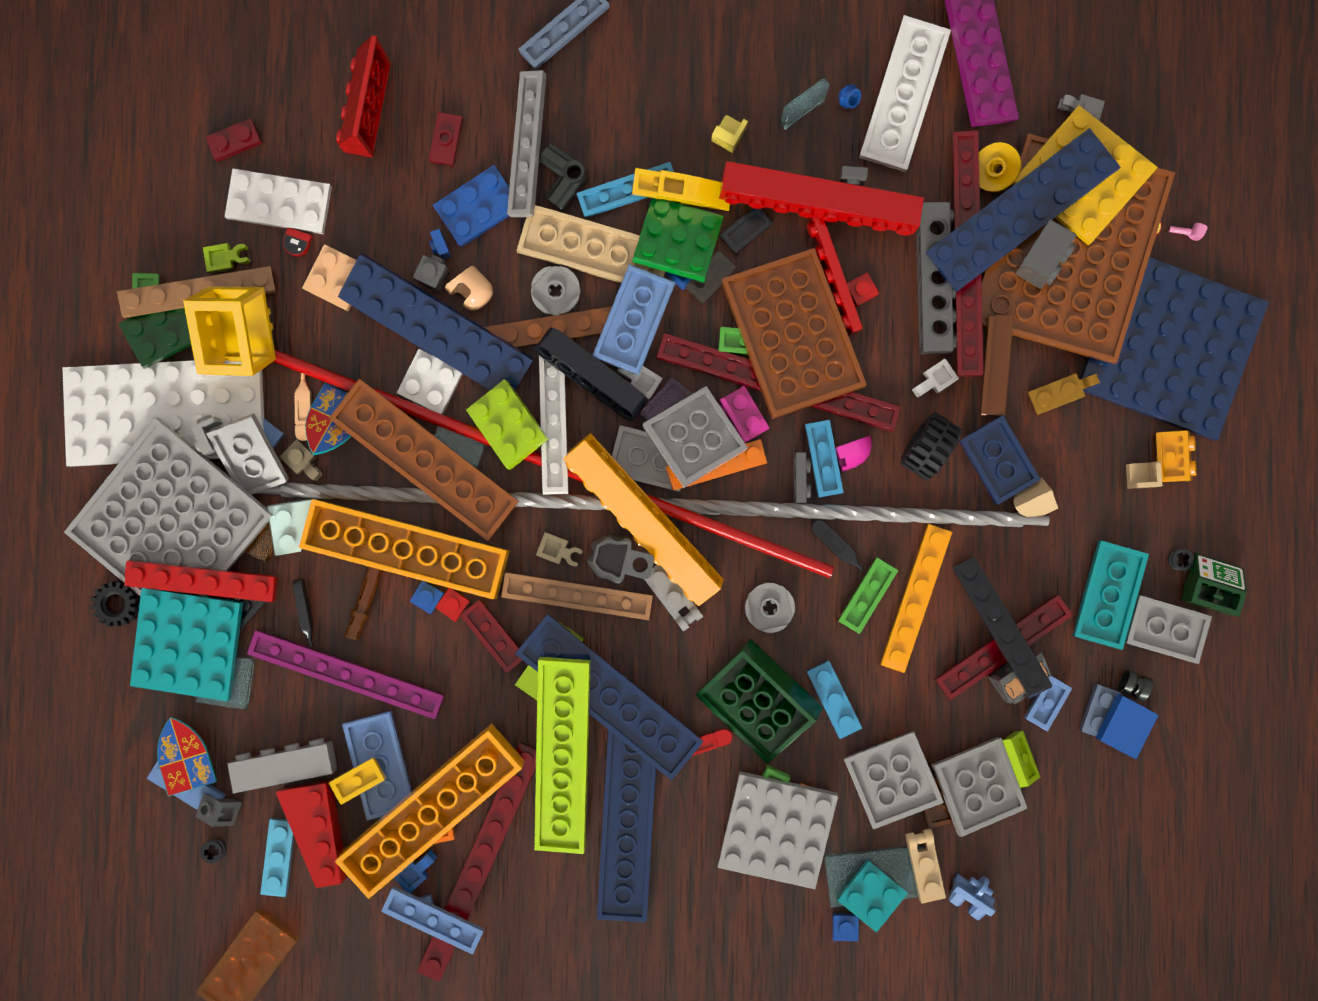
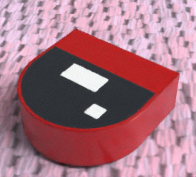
[283,227,313,257]

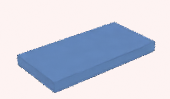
[593,264,675,375]
[342,710,413,821]

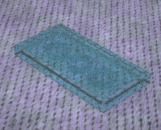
[824,844,924,907]

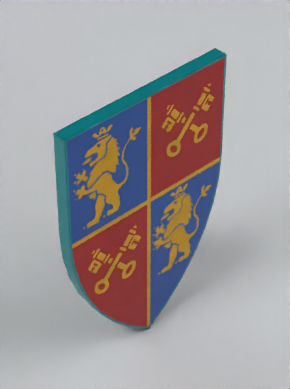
[305,383,351,455]
[157,717,217,796]

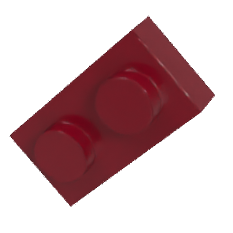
[205,118,263,162]

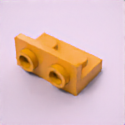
[1156,431,1197,482]

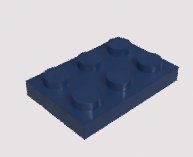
[959,416,1041,505]

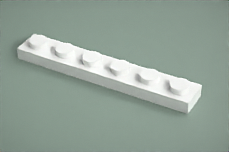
[539,356,568,495]

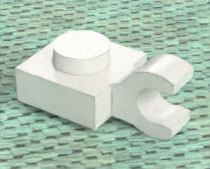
[912,359,959,398]

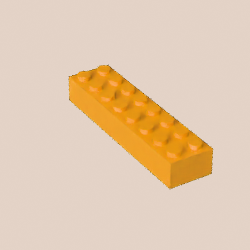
[299,499,510,599]
[335,723,525,899]

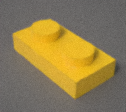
[329,756,386,805]

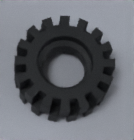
[90,581,141,627]

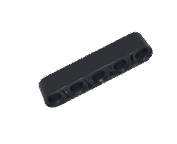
[535,327,647,421]

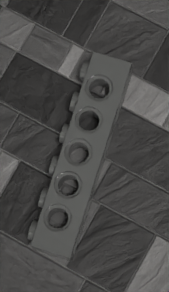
[916,202,957,355]

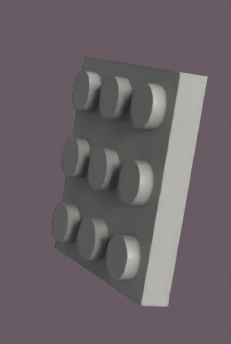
[643,386,748,488]
[844,731,944,829]
[931,737,1028,837]

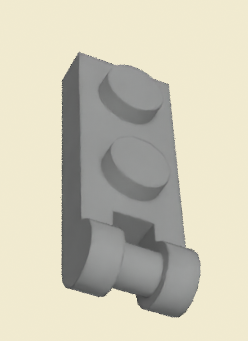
[644,565,703,631]

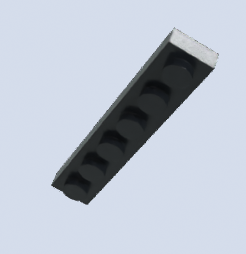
[953,556,1052,699]

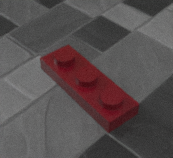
[460,599,523,673]

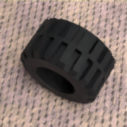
[900,412,962,481]

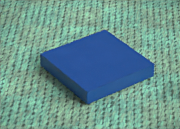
[1095,694,1158,759]

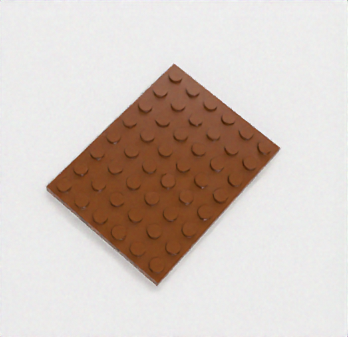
[982,133,1175,364]

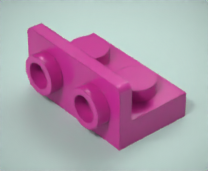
[719,386,769,443]

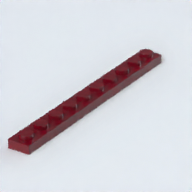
[953,130,984,377]
[657,333,901,432]
[417,742,536,982]

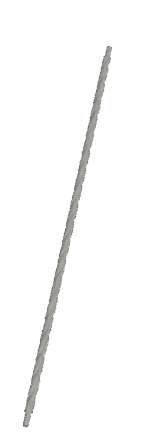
[257,483,1050,527]

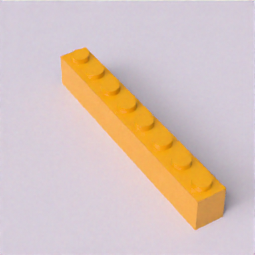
[563,433,724,606]

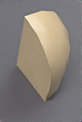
[1013,478,1058,517]

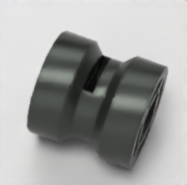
[1118,669,1153,702]

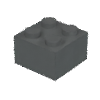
[1015,219,1077,289]

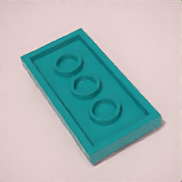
[1072,540,1149,650]

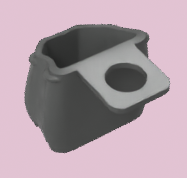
[587,534,654,584]

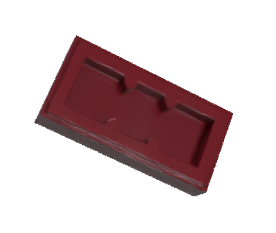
[429,112,463,166]

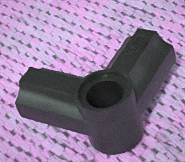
[539,144,588,211]

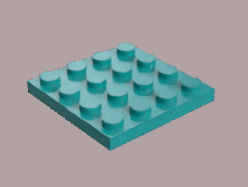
[130,588,243,701]

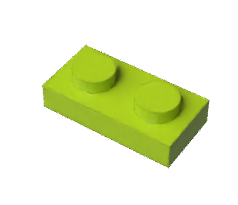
[1002,730,1040,788]

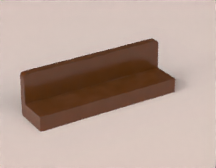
[979,314,1014,416]

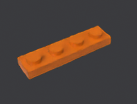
[665,439,767,490]

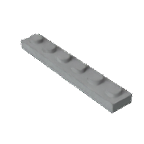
[507,70,546,217]

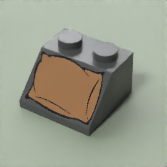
[987,650,1051,704]

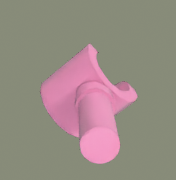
[1169,223,1208,241]

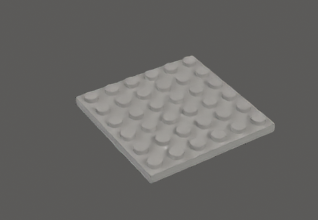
[64,418,273,596]

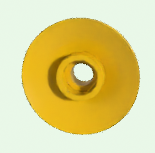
[979,142,1021,192]

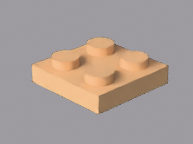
[302,244,357,311]

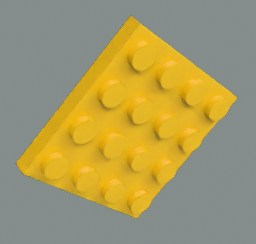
[1013,105,1158,246]

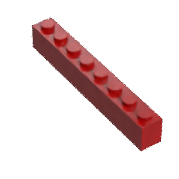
[719,161,924,236]

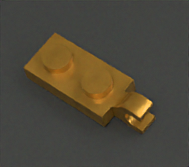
[1028,374,1100,415]

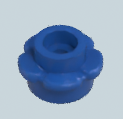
[839,84,861,109]

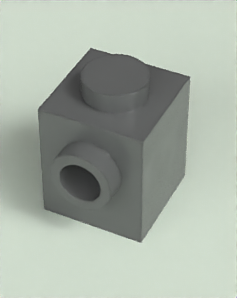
[413,255,450,293]

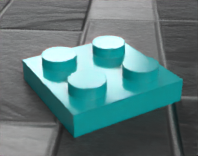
[836,859,908,933]

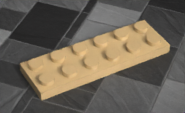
[517,205,665,283]

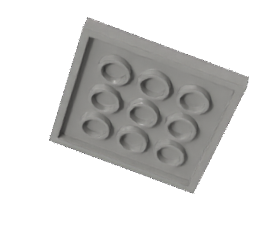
[718,771,838,889]

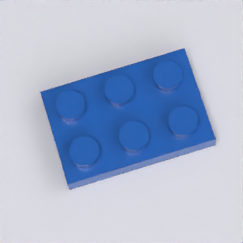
[433,165,509,248]

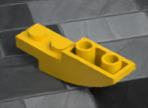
[632,168,730,211]

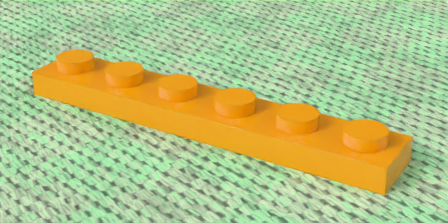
[880,524,952,673]

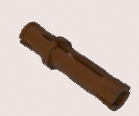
[344,566,384,641]

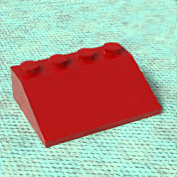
[337,35,391,158]

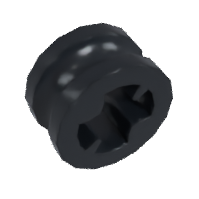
[1168,549,1194,571]
[200,839,226,864]

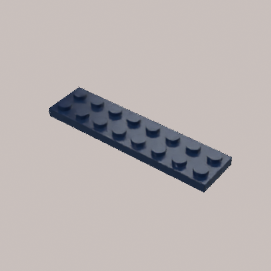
[925,128,1121,292]
[338,253,534,391]
[515,613,704,781]
[597,730,656,923]

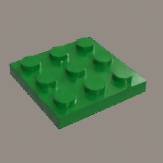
[632,198,724,282]

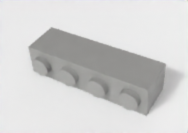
[228,738,338,793]

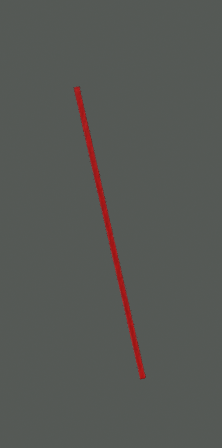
[273,349,834,578]

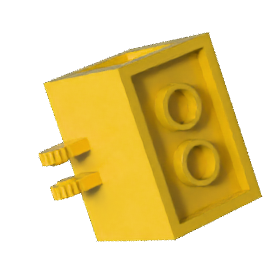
[183,286,276,376]

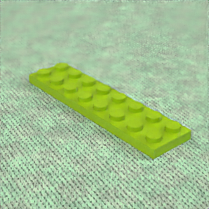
[534,657,591,854]

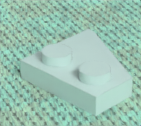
[267,498,317,556]

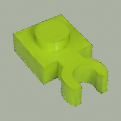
[203,243,250,273]

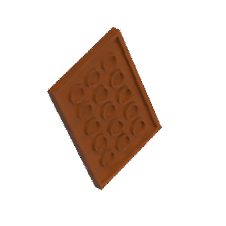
[721,248,867,419]

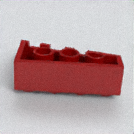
[276,779,348,888]

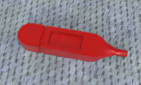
[692,728,732,756]

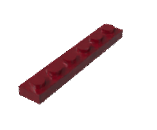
[935,595,1073,701]

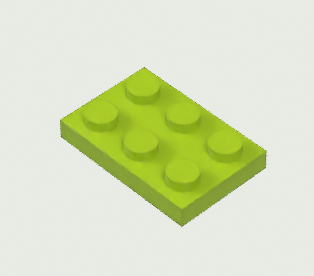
[466,379,549,470]

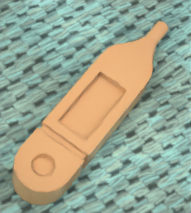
[294,373,312,441]

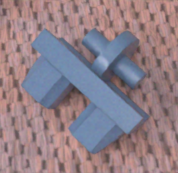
[949,873,996,920]

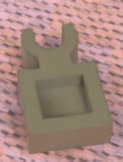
[536,532,583,566]

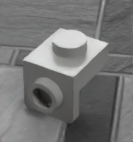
[190,415,222,456]

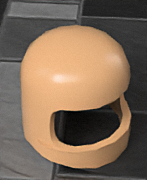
[445,266,493,311]

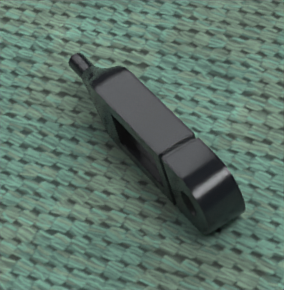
[811,520,864,571]
[292,579,313,647]

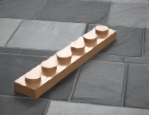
[117,266,276,318]
[501,572,653,620]

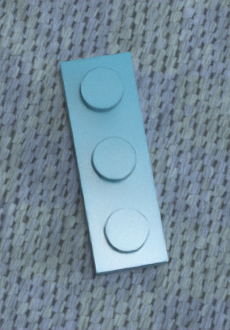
[260,818,295,897]

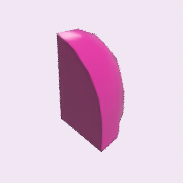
[835,436,872,472]

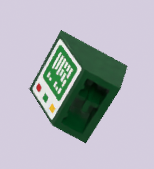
[1180,553,1247,617]

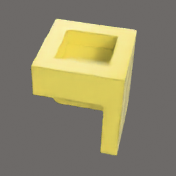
[711,115,748,153]

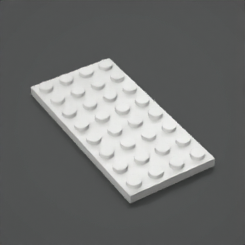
[63,359,264,467]

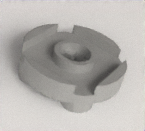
[531,266,581,316]
[745,583,795,633]

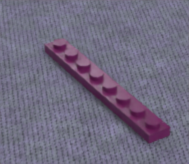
[247,630,445,719]

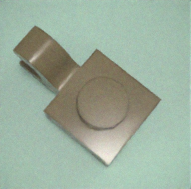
[280,439,324,481]

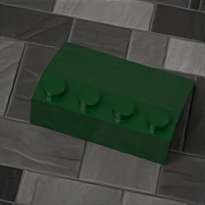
[696,639,823,764]

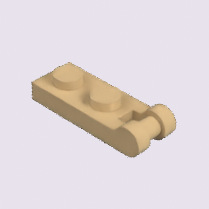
[905,829,946,904]

